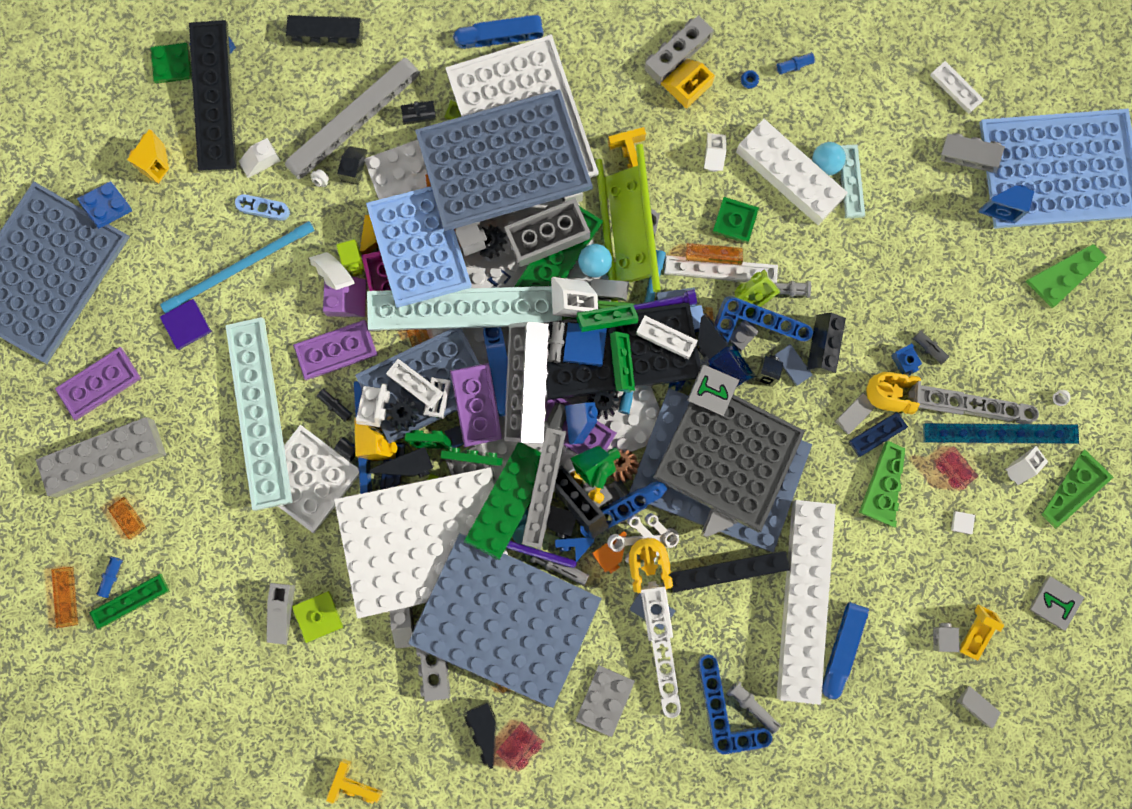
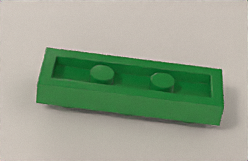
[576,304,638,332]
[610,332,635,393]
[441,447,503,466]

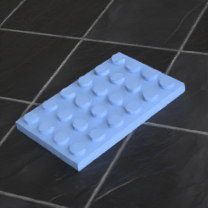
[366,186,472,308]

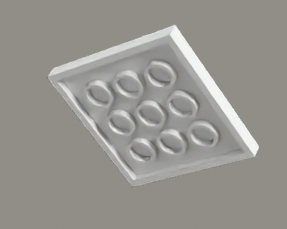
[278,425,359,533]

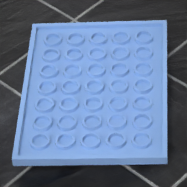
[979,109,1132,229]

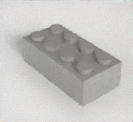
[504,198,590,267]

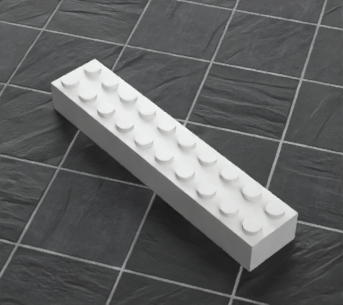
[776,500,836,705]

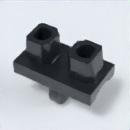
[400,101,436,125]

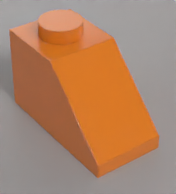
[592,531,627,574]

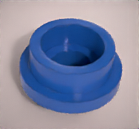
[741,70,759,89]

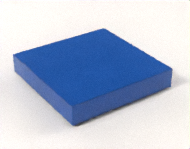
[563,322,607,366]

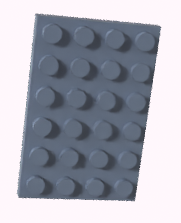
[355,328,480,444]

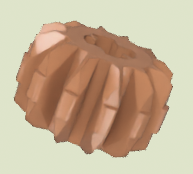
[610,449,639,483]

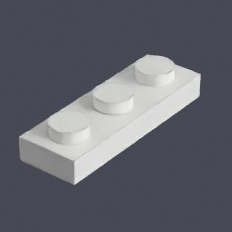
[930,61,984,114]
[636,316,698,360]
[386,359,444,409]

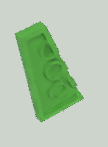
[1025,244,1107,308]
[859,441,905,528]
[1041,449,1114,529]

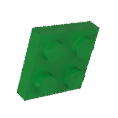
[150,42,192,84]
[712,197,760,244]
[405,430,452,449]

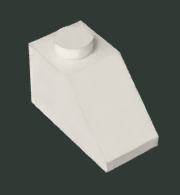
[704,133,726,172]
[239,138,280,178]
[1006,446,1048,485]

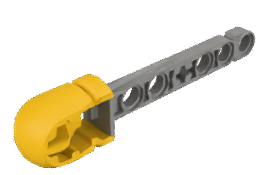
[866,372,1039,424]

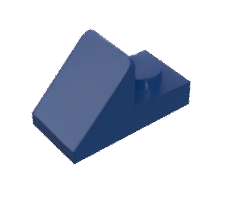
[555,537,594,562]

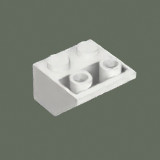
[551,277,598,318]

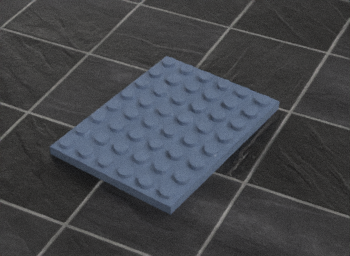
[415,89,593,231]
[0,181,130,364]
[628,388,812,553]
[408,533,602,708]

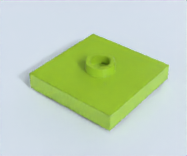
[292,591,344,643]

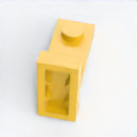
[608,127,646,169]
[959,604,1005,661]
[326,759,383,804]

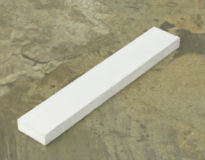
[664,255,778,283]

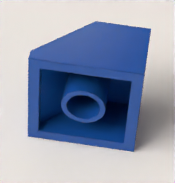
[978,185,1035,224]

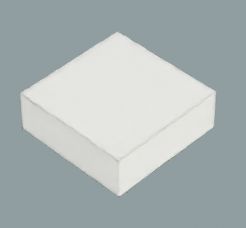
[951,511,975,534]

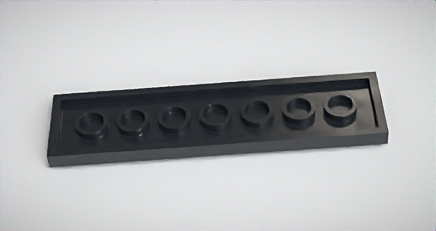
[189,20,237,172]

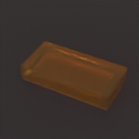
[107,497,147,540]

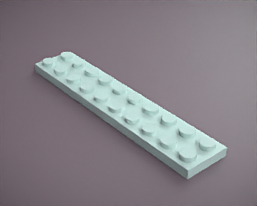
[367,286,562,331]
[225,317,293,511]

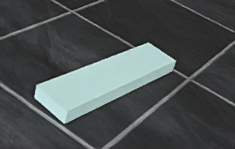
[840,145,865,219]

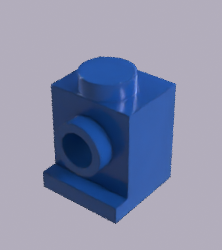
[891,344,922,375]

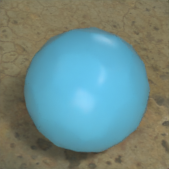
[812,142,846,176]
[578,244,612,278]

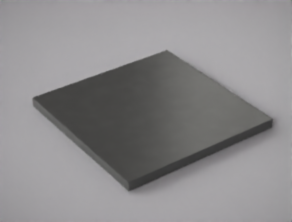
[653,394,805,533]

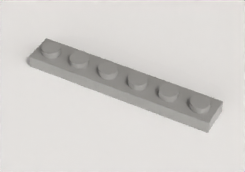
[522,428,566,548]

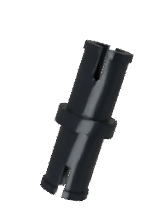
[316,388,353,422]

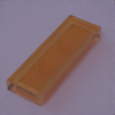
[686,243,743,265]
[51,567,78,628]

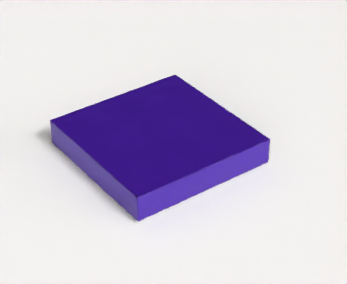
[160,299,212,350]

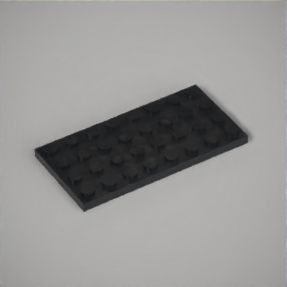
[545,303,701,400]

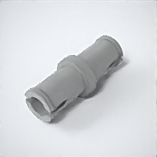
[548,322,565,363]

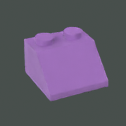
[323,276,366,317]

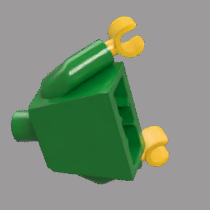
[570,446,621,504]

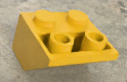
[661,59,715,109]
[127,129,169,184]

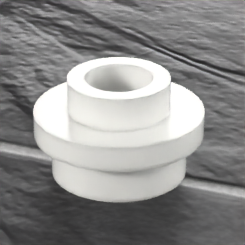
[311,169,329,187]

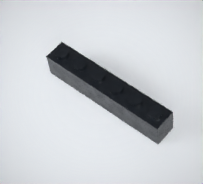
[669,551,790,593]

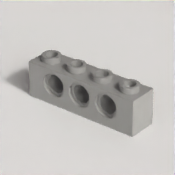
[645,15,714,85]
[414,621,451,702]

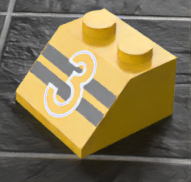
[354,418,397,461]

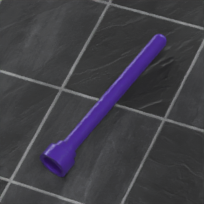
[633,289,697,310]
[506,541,577,568]

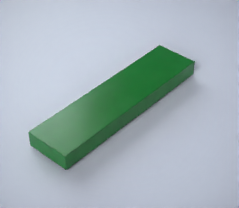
[89,574,170,630]

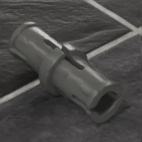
[913,330,950,364]

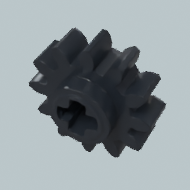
[478,224,508,259]

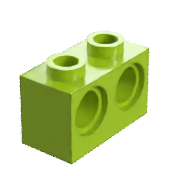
[336,239,365,276]

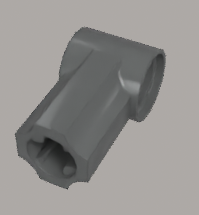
[543,402,566,439]

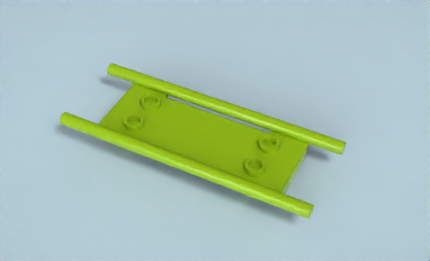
[595,144,661,302]

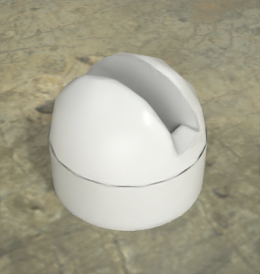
[1053,390,1071,406]

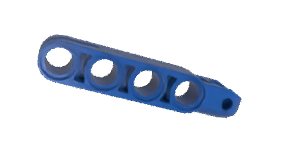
[453,15,544,49]
[483,327,508,417]
[580,481,667,537]
[822,602,869,700]

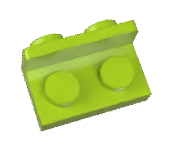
[734,269,780,315]

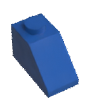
[565,403,598,445]

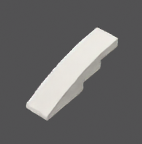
[309,252,354,290]

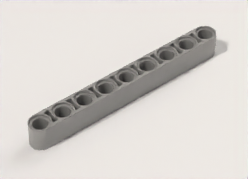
[285,58,420,179]

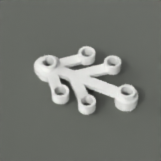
[607,513,679,564]

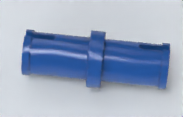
[776,52,815,75]
[96,556,123,598]

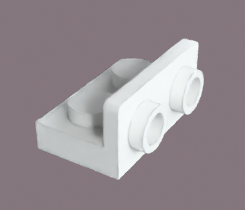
[356,384,390,427]

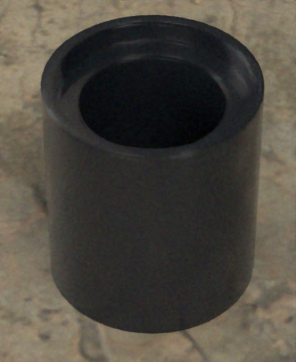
[334,437,356,462]

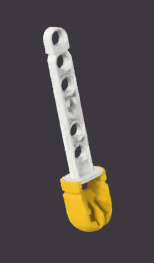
[629,538,681,718]

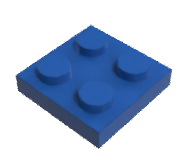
[77,181,132,229]

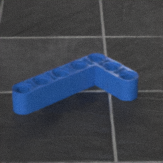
[714,296,813,351]
[698,654,772,754]

